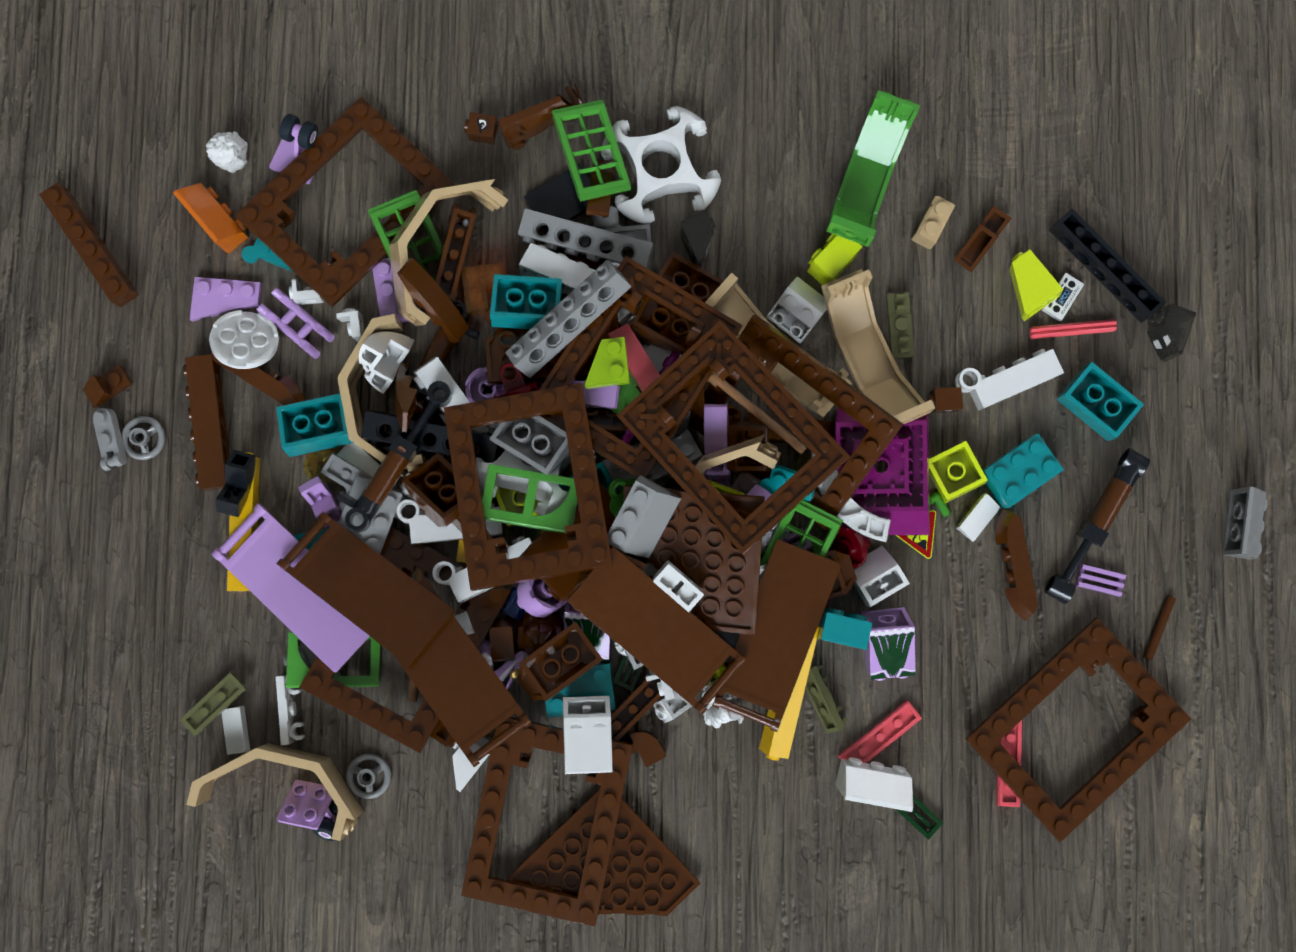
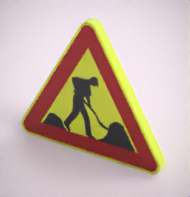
[895,510,936,559]

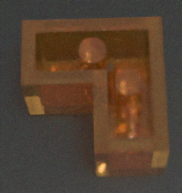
[462,262,509,316]

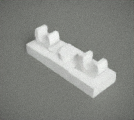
[276,675,305,745]

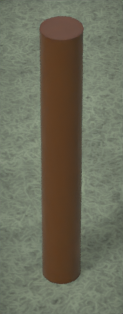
[1143,596,1176,661]

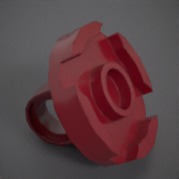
[494,362,540,398]
[829,526,872,570]

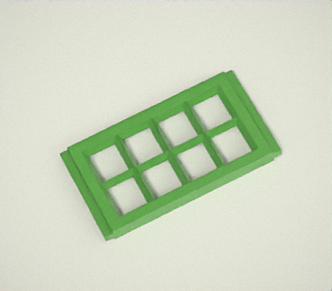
[552,100,631,202]
[367,190,442,279]
[760,500,843,566]

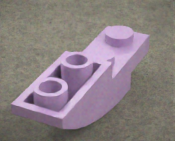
[533,380,620,409]
[704,404,732,487]

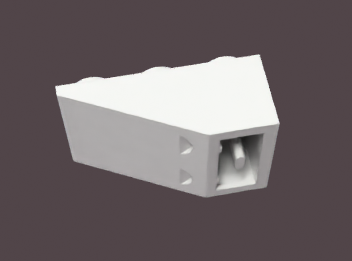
[562,696,612,774]

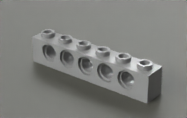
[518,209,654,269]
[505,260,632,378]

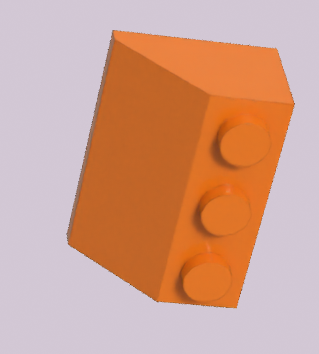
[173,183,249,254]

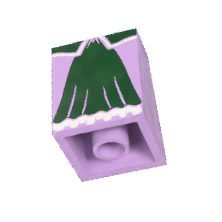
[564,594,610,665]
[860,607,915,681]

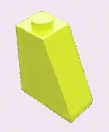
[1009,249,1063,322]

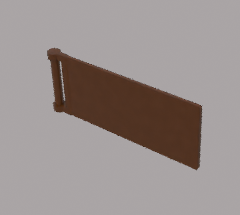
[276,512,455,666]
[712,540,841,732]
[567,547,747,714]
[393,578,532,767]

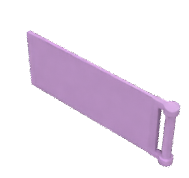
[211,503,370,672]

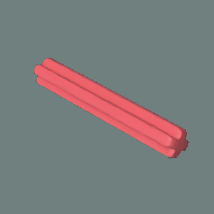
[1029,319,1117,339]

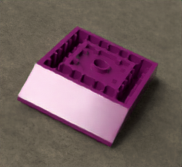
[836,401,930,535]

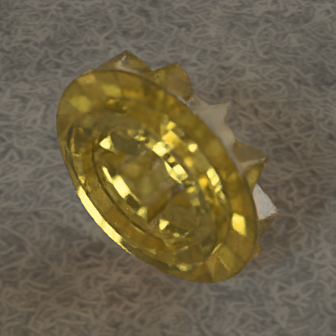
[304,449,334,483]

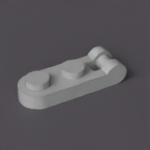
[93,408,127,471]

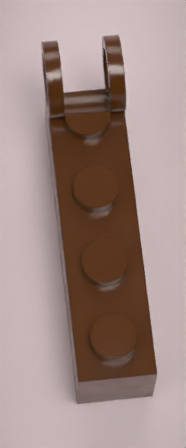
[434,202,476,301]

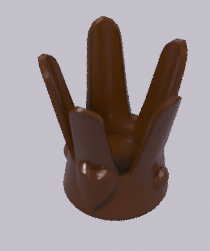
[557,83,585,107]

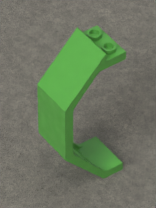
[826,90,920,247]

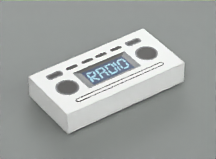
[1041,273,1084,322]

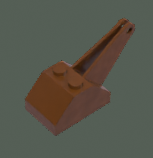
[402,453,498,553]

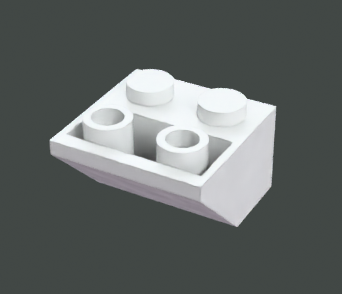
[766,276,827,344]
[853,546,910,607]

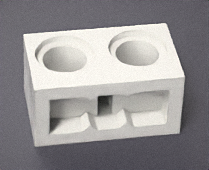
[653,560,704,612]

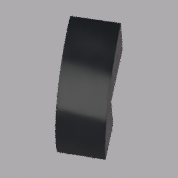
[216,450,256,517]

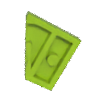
[585,337,630,389]

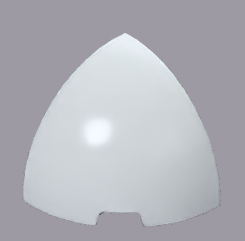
[359,332,414,394]

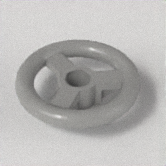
[121,416,165,460]
[346,753,391,799]

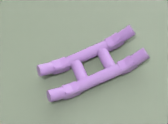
[256,287,335,359]

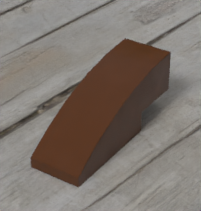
[586,159,615,217]
[954,206,1012,273]

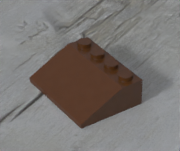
[630,251,724,355]

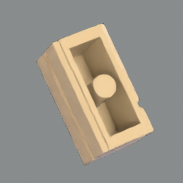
[911,196,955,250]

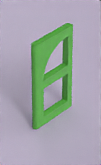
[482,464,578,534]
[285,632,380,688]

